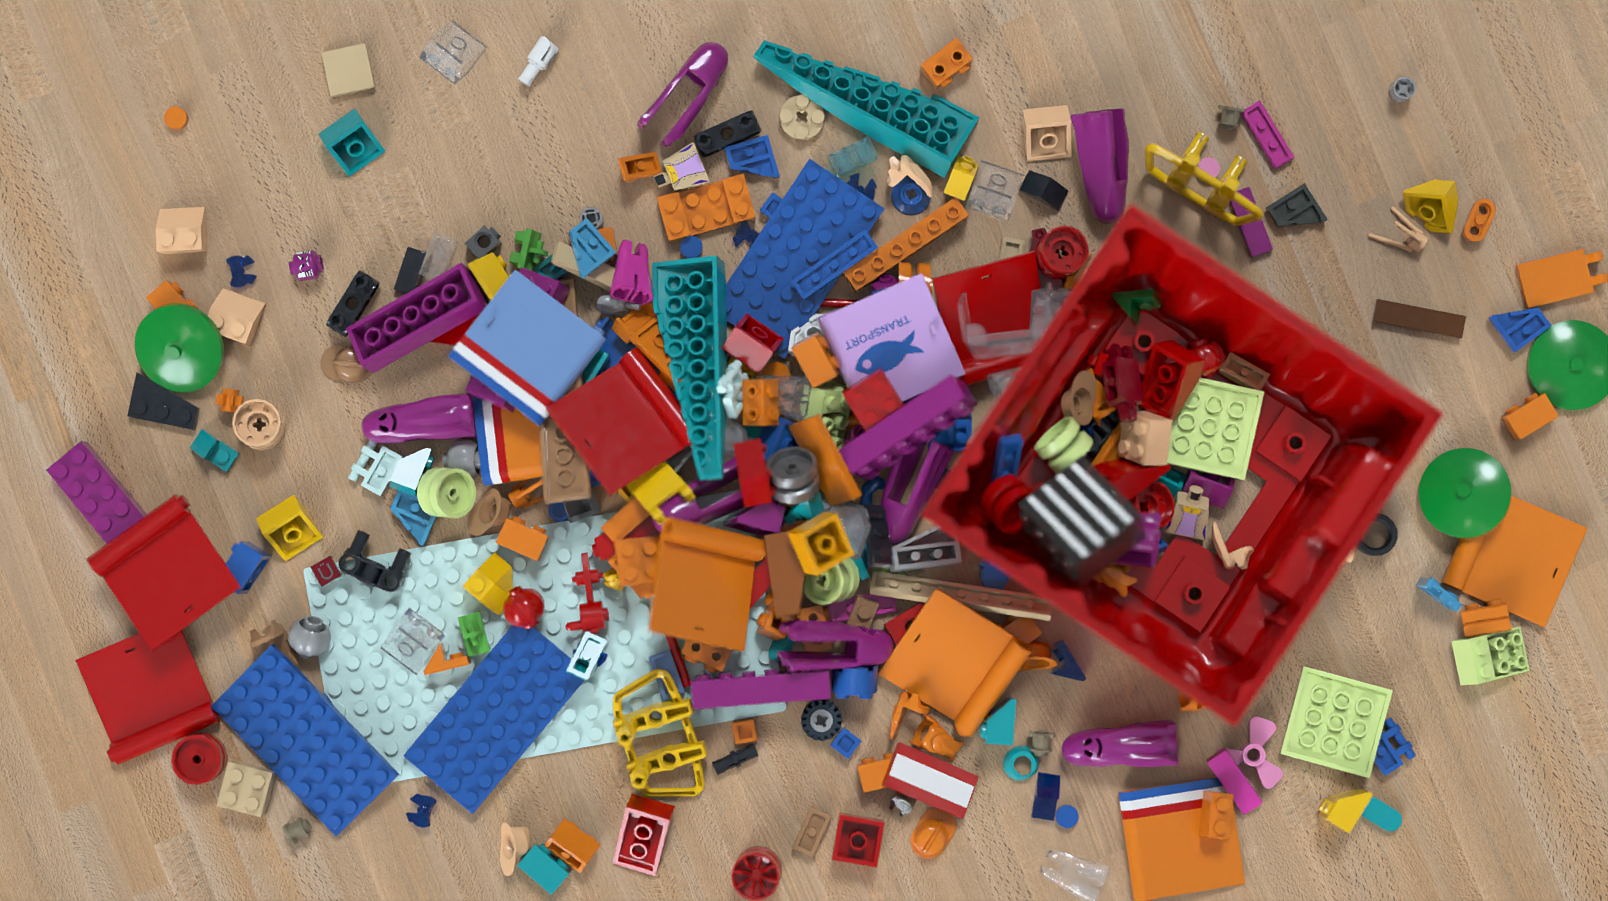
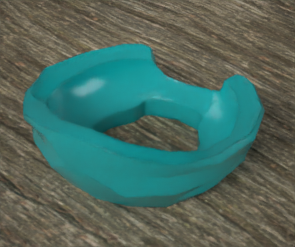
[1003,745,1040,781]

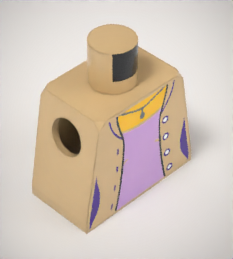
[654,142,710,192]
[1163,485,1209,540]

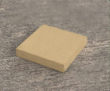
[321,43,375,97]

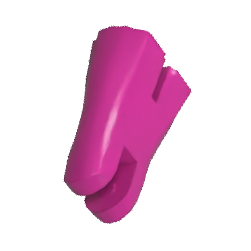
[610,239,653,305]

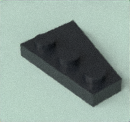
[127,372,200,430]

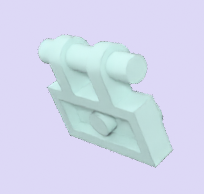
[717,360,749,418]
[348,440,404,496]

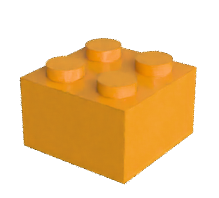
[788,512,855,576]

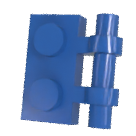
[1374,717,1416,776]

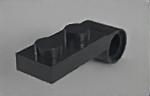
[855,503,893,568]

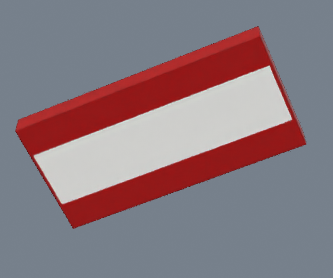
[882,742,979,819]

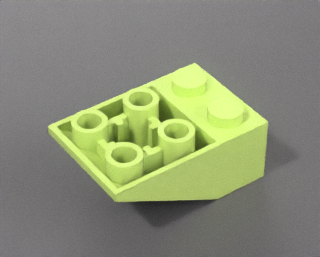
[801,381,851,450]
[1451,626,1530,685]

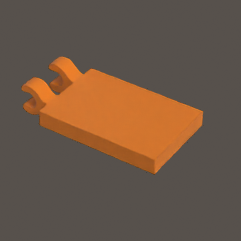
[1515,249,1608,309]

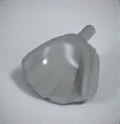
[595,295,641,315]

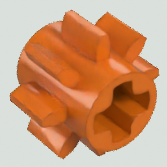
[215,388,244,413]

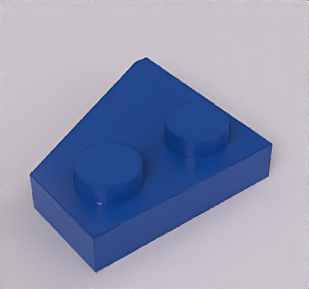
[725,135,780,178]
[1488,308,1552,353]
[928,413,972,452]

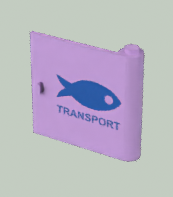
[817,273,966,401]

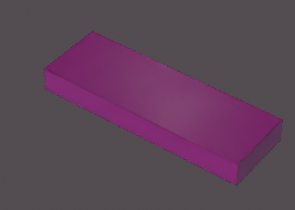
[1230,186,1273,258]

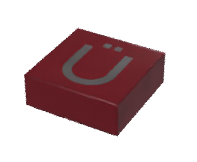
[311,556,342,587]

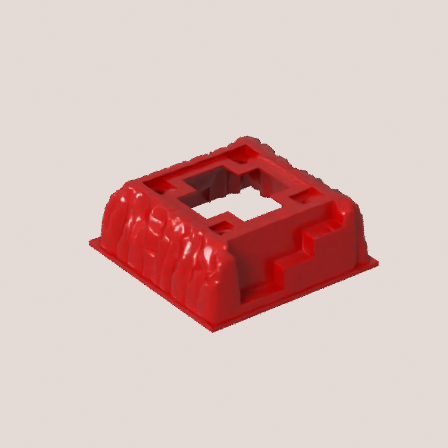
[921,204,1445,727]

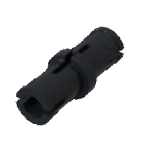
[712,743,759,775]

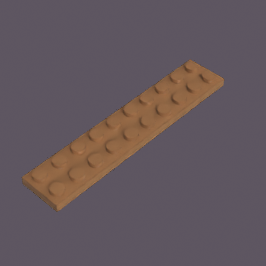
[539,278,591,504]

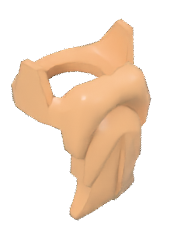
[887,155,933,198]
[1212,522,1254,570]

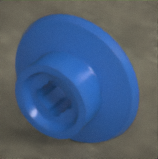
[891,176,931,216]

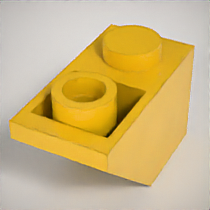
[944,156,979,201]

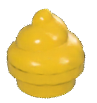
[603,568,624,591]

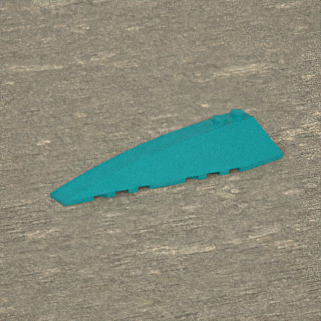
[753,40,979,178]
[652,255,727,480]

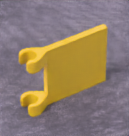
[626,461,695,524]

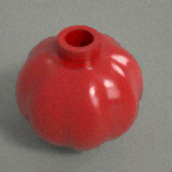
[1186,336,1225,379]
[503,586,545,629]

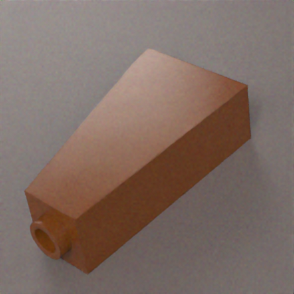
[764,532,806,622]

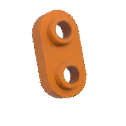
[1462,199,1496,242]

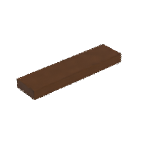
[1372,299,1466,339]

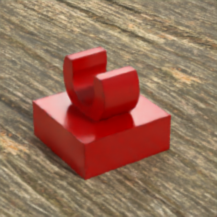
[1087,352,1109,377]

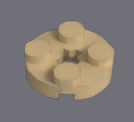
[780,94,825,140]

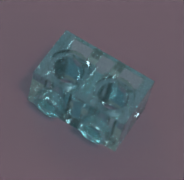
[828,136,879,178]

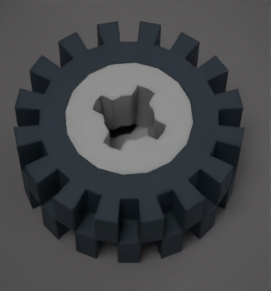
[801,699,842,741]

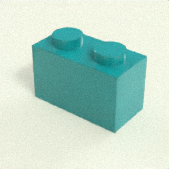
[517,843,571,895]

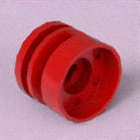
[1036,226,1089,279]
[1122,481,1175,528]

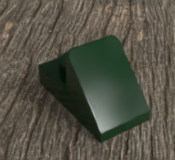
[1112,289,1163,325]

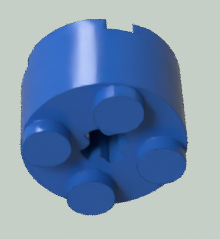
[832,665,878,699]

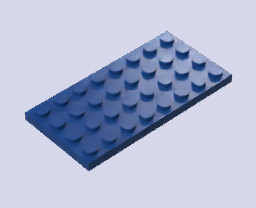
[726,158,885,359]
[403,626,585,814]
[212,644,400,836]

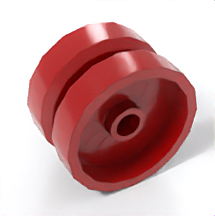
[980,474,1040,534]
[171,733,228,785]

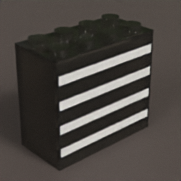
[1018,456,1146,587]

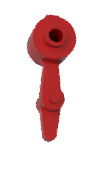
[565,552,609,634]

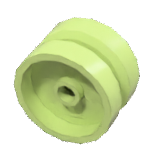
[1034,416,1093,474]
[417,467,476,518]
[804,557,860,605]

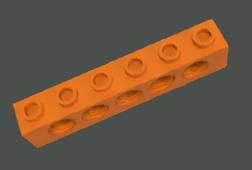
[843,197,969,293]

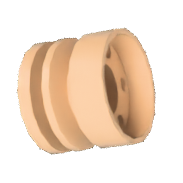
[232,399,286,450]

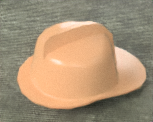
[500,822,530,876]

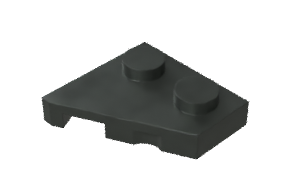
[1265,183,1328,227]

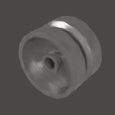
[767,447,820,504]

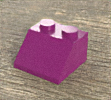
[1182,468,1235,509]
[723,499,785,537]

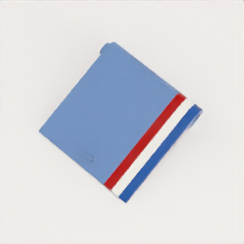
[448,270,606,427]

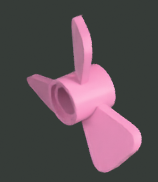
[1215,716,1283,789]

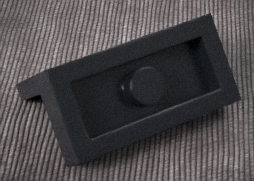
[394,247,430,294]

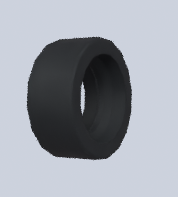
[1356,513,1398,556]

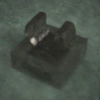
[889,791,917,817]

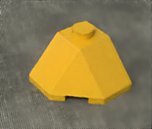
[1403,179,1459,233]
[462,552,513,616]

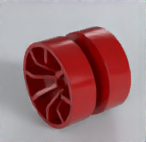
[731,846,782,901]

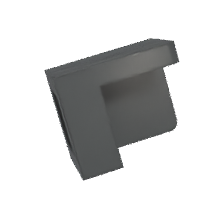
[563,490,601,524]

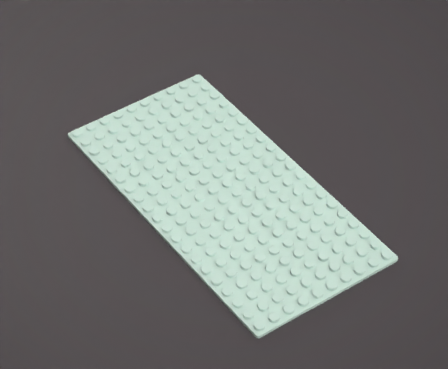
[304,490,786,782]

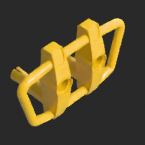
[1145,132,1263,226]
[612,669,708,797]

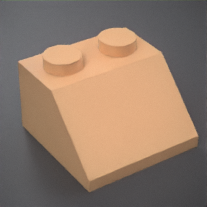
[1023,105,1071,162]
[156,207,207,254]
[208,288,266,346]

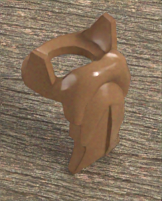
[249,620,298,666]

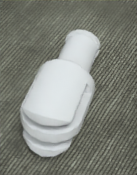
[518,36,559,87]

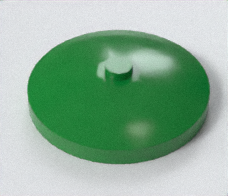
[134,303,225,392]
[1526,320,1608,410]
[1418,448,1512,539]

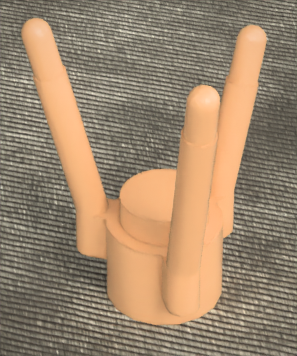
[1368,207,1428,253]

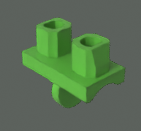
[509,228,548,271]
[458,611,491,657]

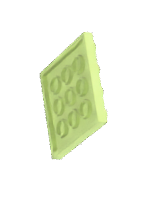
[1167,378,1264,481]
[1280,666,1393,778]

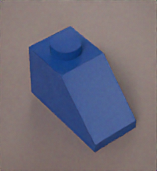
[978,558,1010,590]

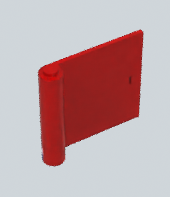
[932,251,1047,385]
[546,348,692,496]
[87,494,241,651]
[75,631,220,765]

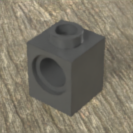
[464,225,502,259]

